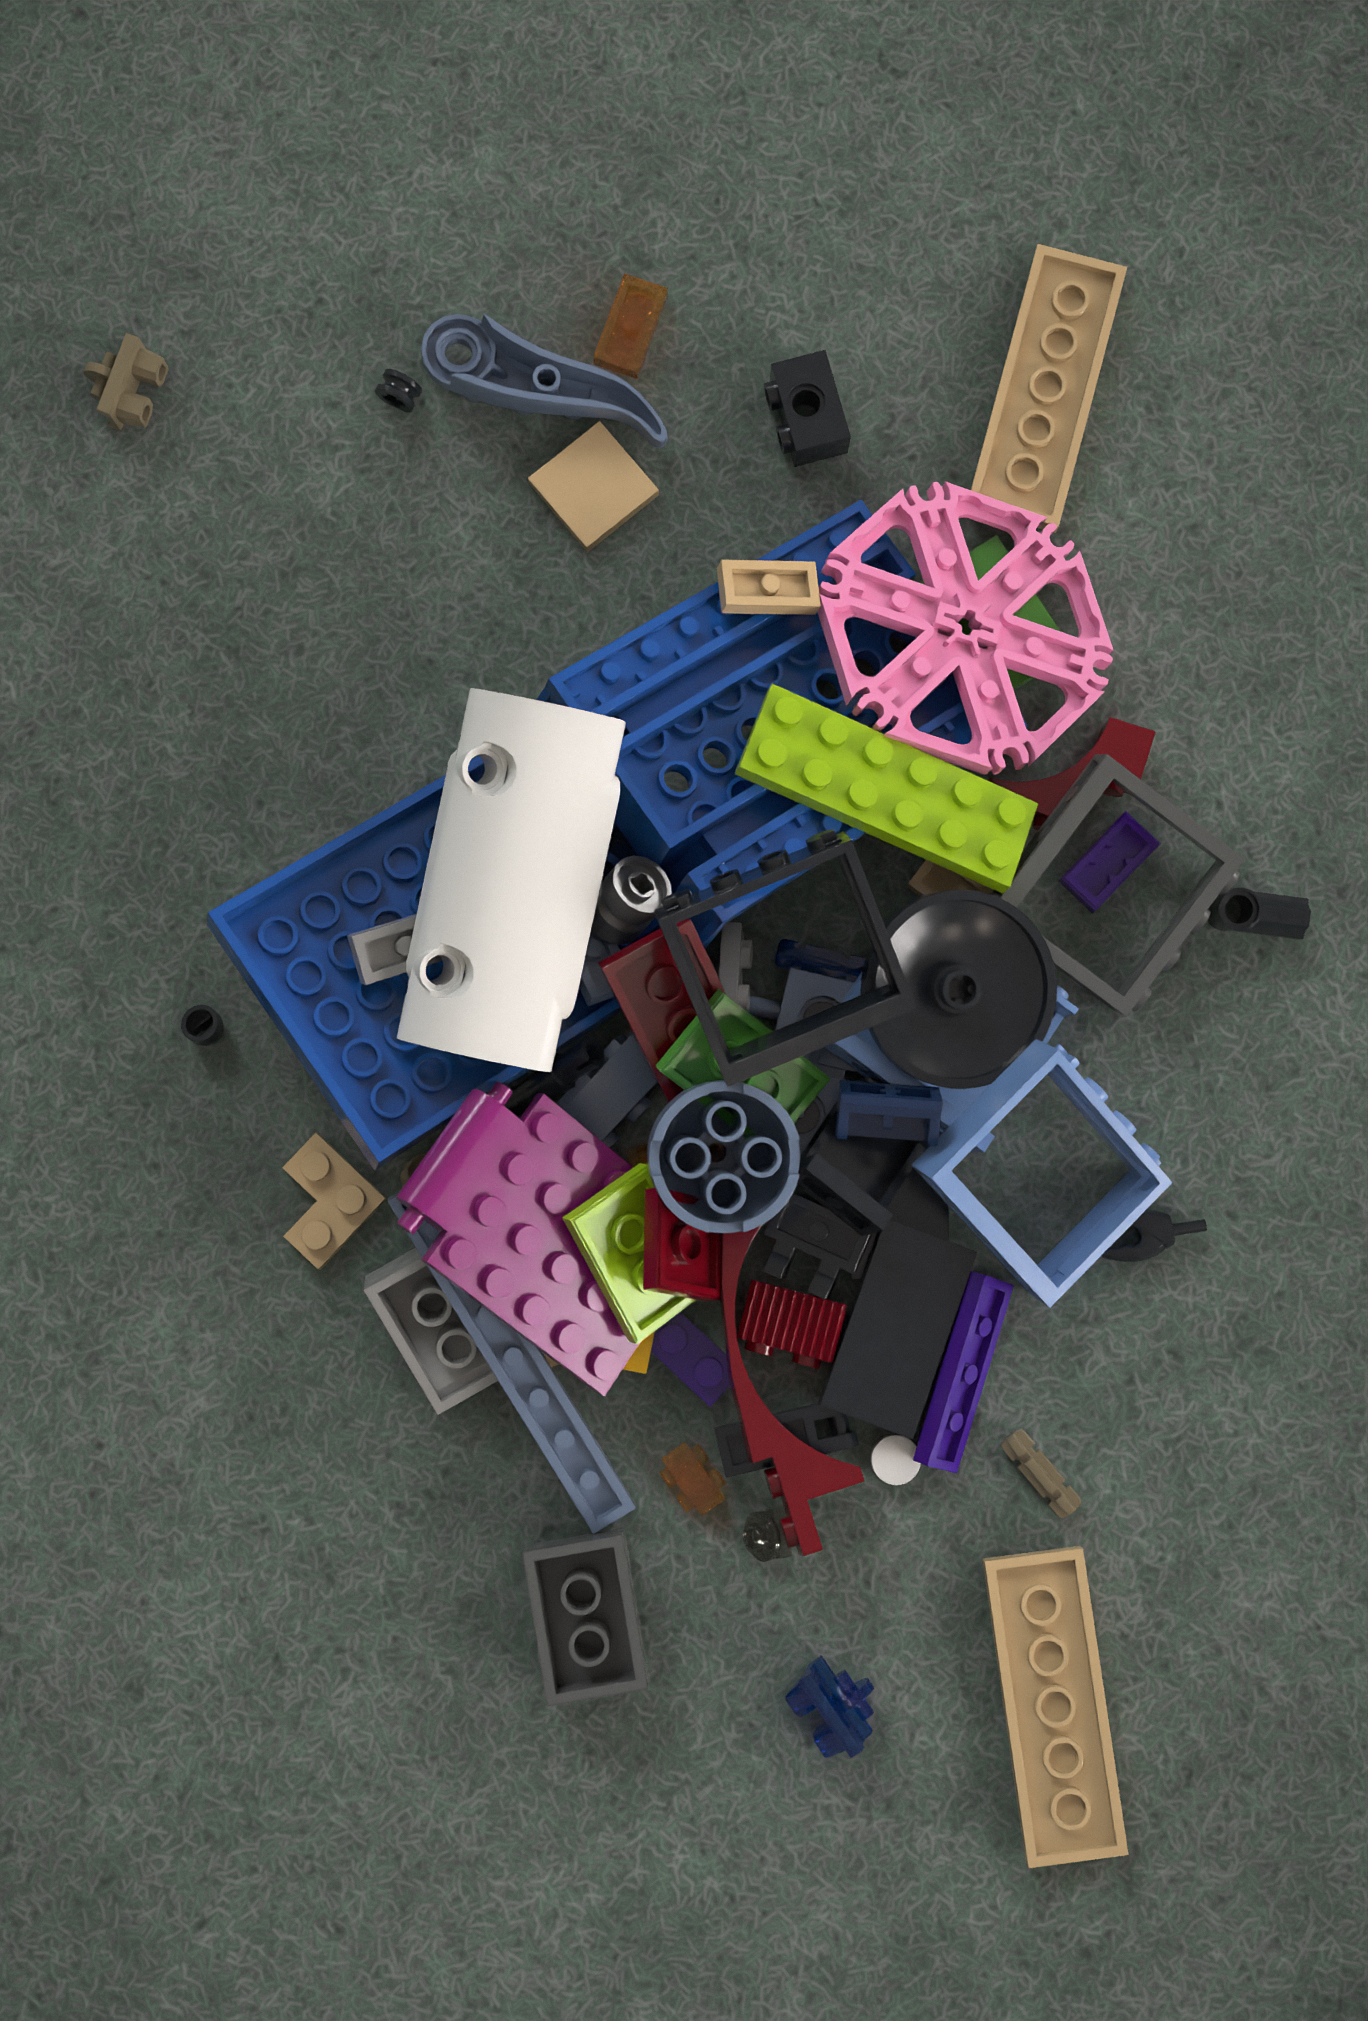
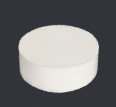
[870,1434,921,1485]

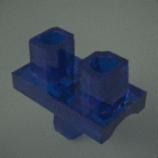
[785,1655,874,1758]

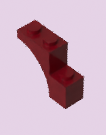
[988,717,1156,831]

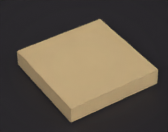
[528,421,659,553]

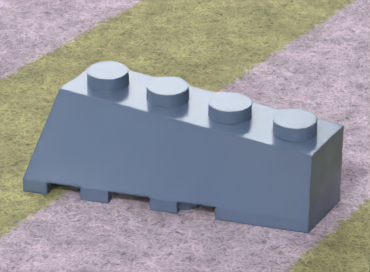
[556,1030,658,1149]

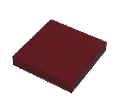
[643,1188,722,1302]

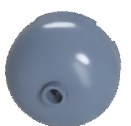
[647,1080,800,1233]

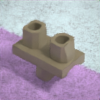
[83,333,169,431]

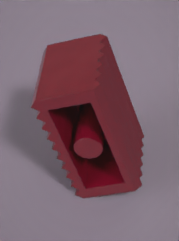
[736,1279,847,1369]

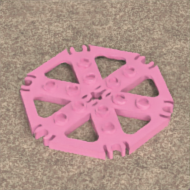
[817,481,1114,775]

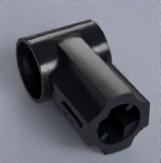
[1207,888,1311,940]

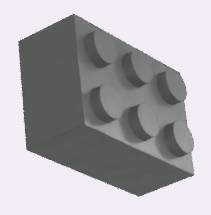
[523,1528,649,1706]

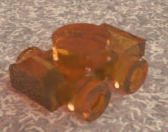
[659,1441,727,1516]

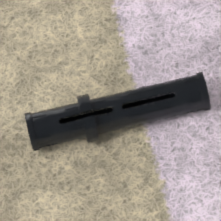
[504,1037,605,1117]

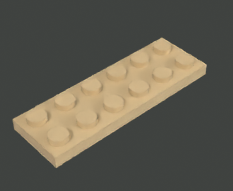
[971,244,1127,533]
[982,1546,1129,1868]

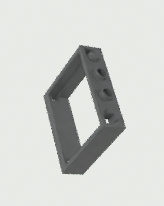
[991,754,1245,1017]

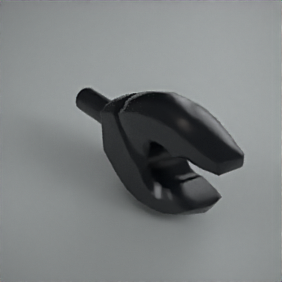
[1101,1209,1207,1262]

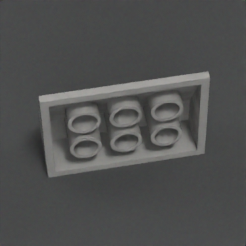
[364,1248,544,1415]

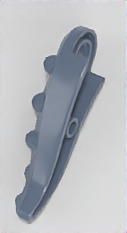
[421,314,668,448]

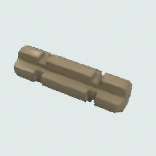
[1001,1429,1081,1518]

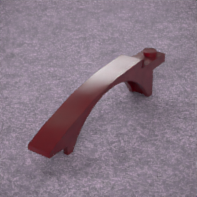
[720,1224,865,1556]

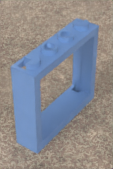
[911,1039,1172,1308]

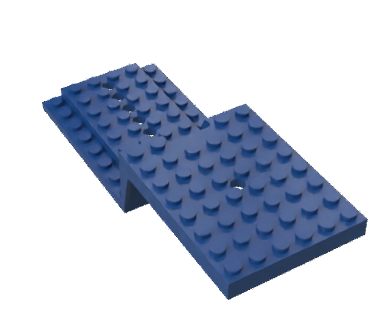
[207,500,1028,1170]

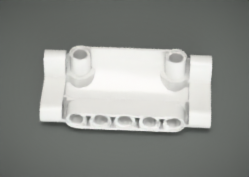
[396,688,626,1072]

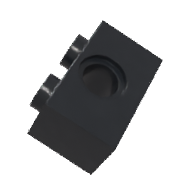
[764,350,851,467]

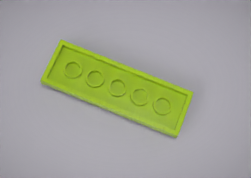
[735,683,1038,894]

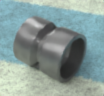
[591,855,672,945]

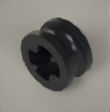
[375,369,423,412]

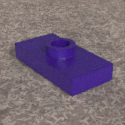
[1058,811,1161,914]

